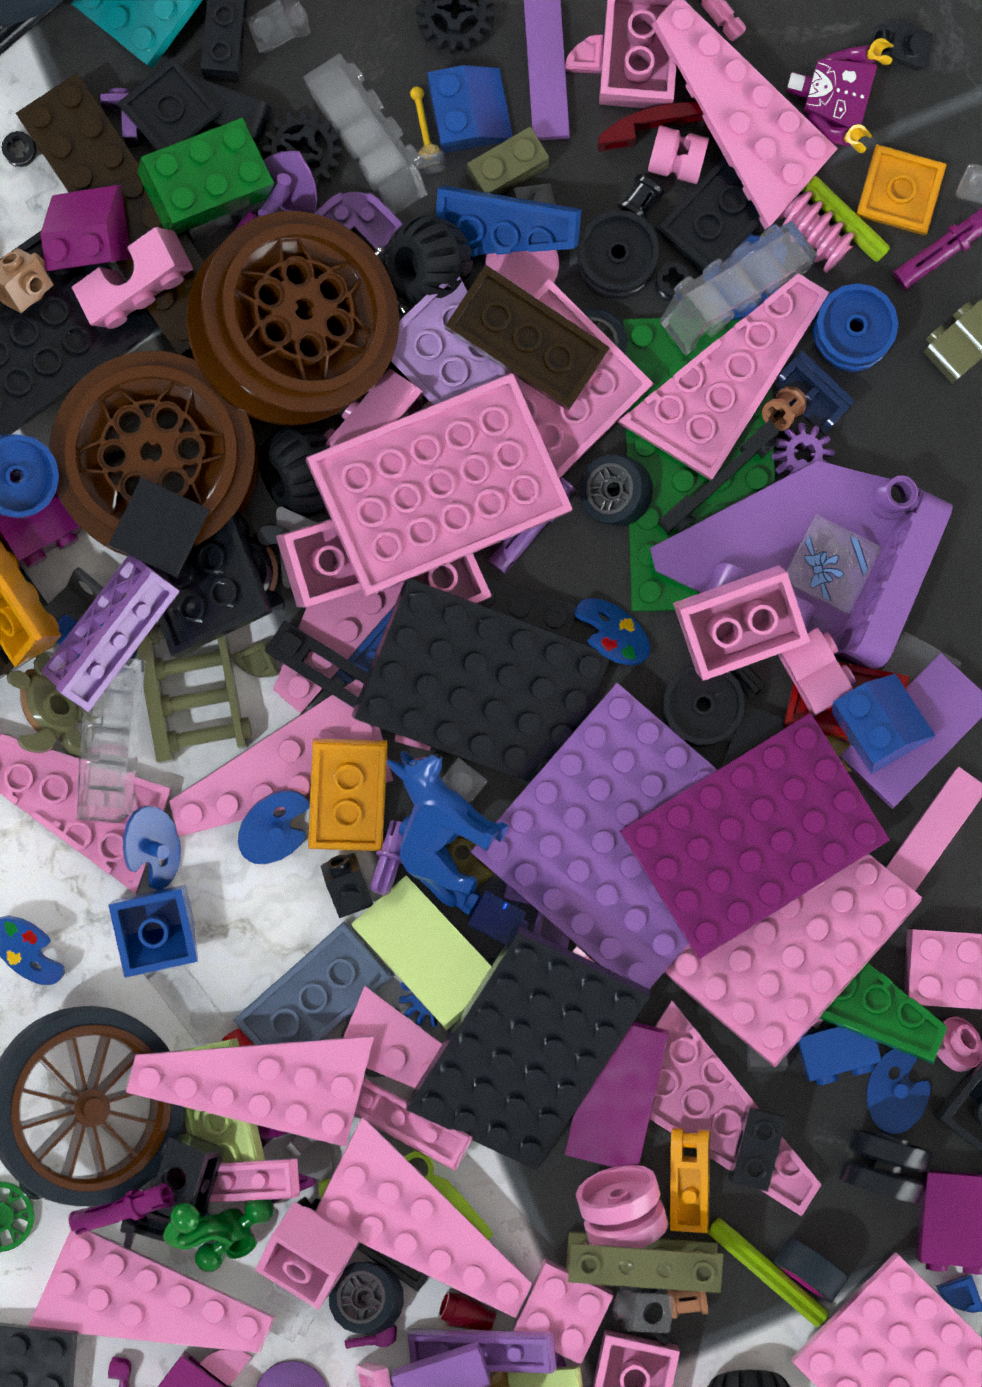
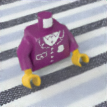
[786,38,894,153]

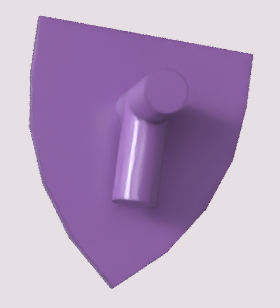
[258,151,318,216]

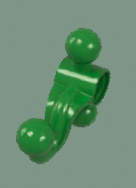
[163,1199,274,1272]

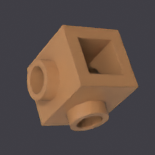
[0,248,54,313]

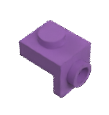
[100,88,141,145]

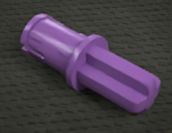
[370,820,403,895]

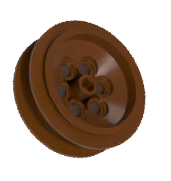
[186,211,399,425]
[49,351,259,556]

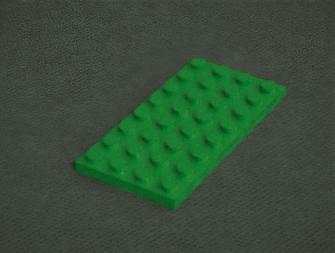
[622,316,775,612]

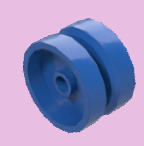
[812,283,899,373]
[0,434,59,518]

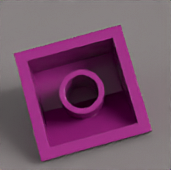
[40,185,132,271]

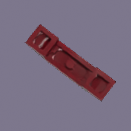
[597,102,712,152]

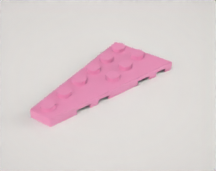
[651,0,838,229]
[315,1116,532,1318]

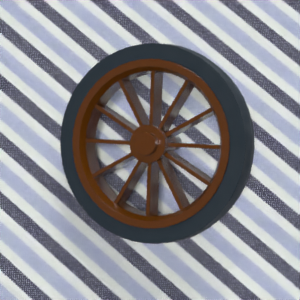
[0,1006,184,1207]

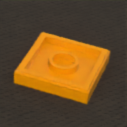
[856,144,947,236]

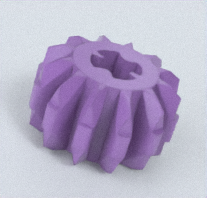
[771,423,835,476]

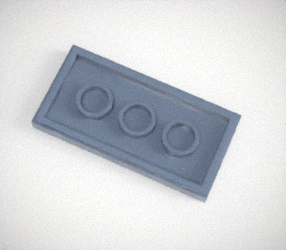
[233,921,393,1045]

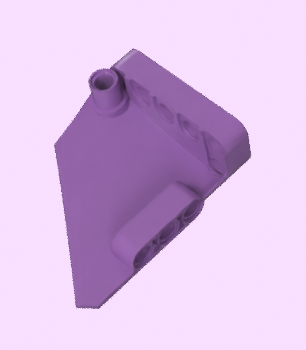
[650,460,953,669]

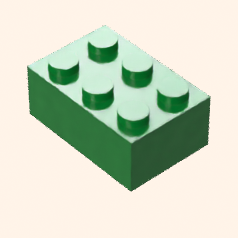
[137,118,274,235]

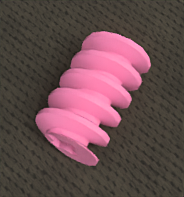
[775,190,854,273]

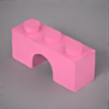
[72,227,193,329]

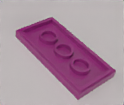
[565,1022,670,1167]

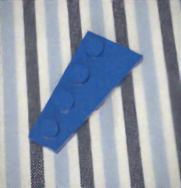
[436,185,582,257]

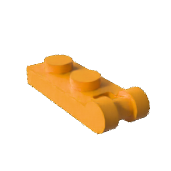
[670,1128,711,1233]

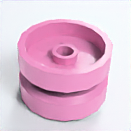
[575,1165,668,1248]

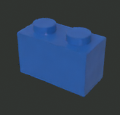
[796,1025,882,1086]

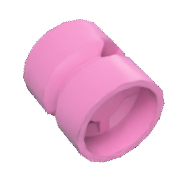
[647,125,709,184]

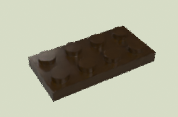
[444,265,610,411]

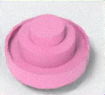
[938,1016,982,1072]

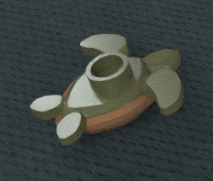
[6,652,108,757]

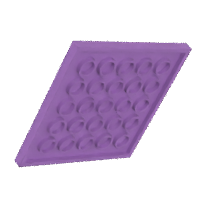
[471,683,717,989]

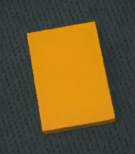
[308,738,387,851]

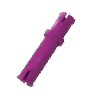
[893,207,982,290]
[68,1183,174,1235]

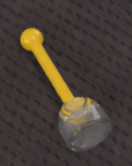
[410,86,447,175]

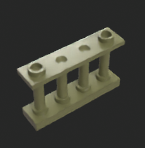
[136,623,252,764]
[566,1231,723,1293]

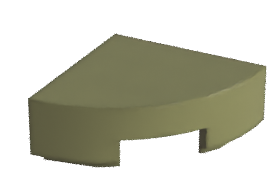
[231,640,279,678]

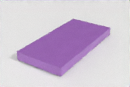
[839,653,982,809]

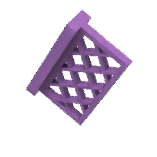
[41,555,180,712]

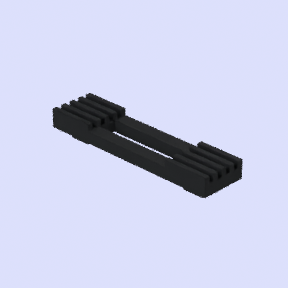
[658,420,779,535]
[265,620,368,708]

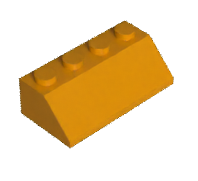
[0,541,61,667]

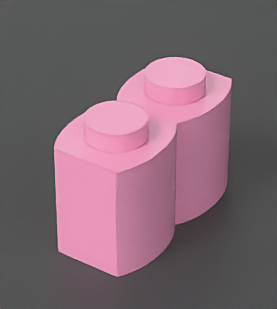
[778,628,856,717]

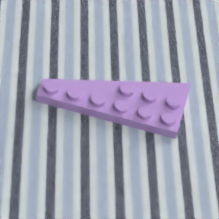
[391,271,507,405]

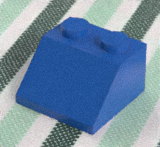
[427,65,513,154]
[832,674,936,775]
[108,884,198,978]

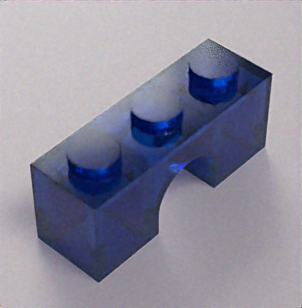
[468,891,529,945]

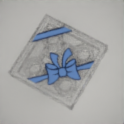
[787,514,882,614]

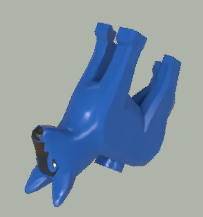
[386,751,509,915]

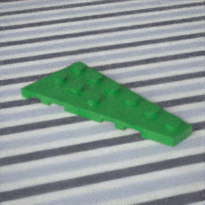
[819,963,948,1064]

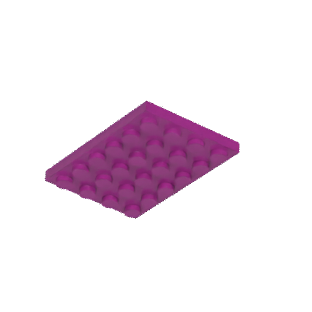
[619,713,890,959]

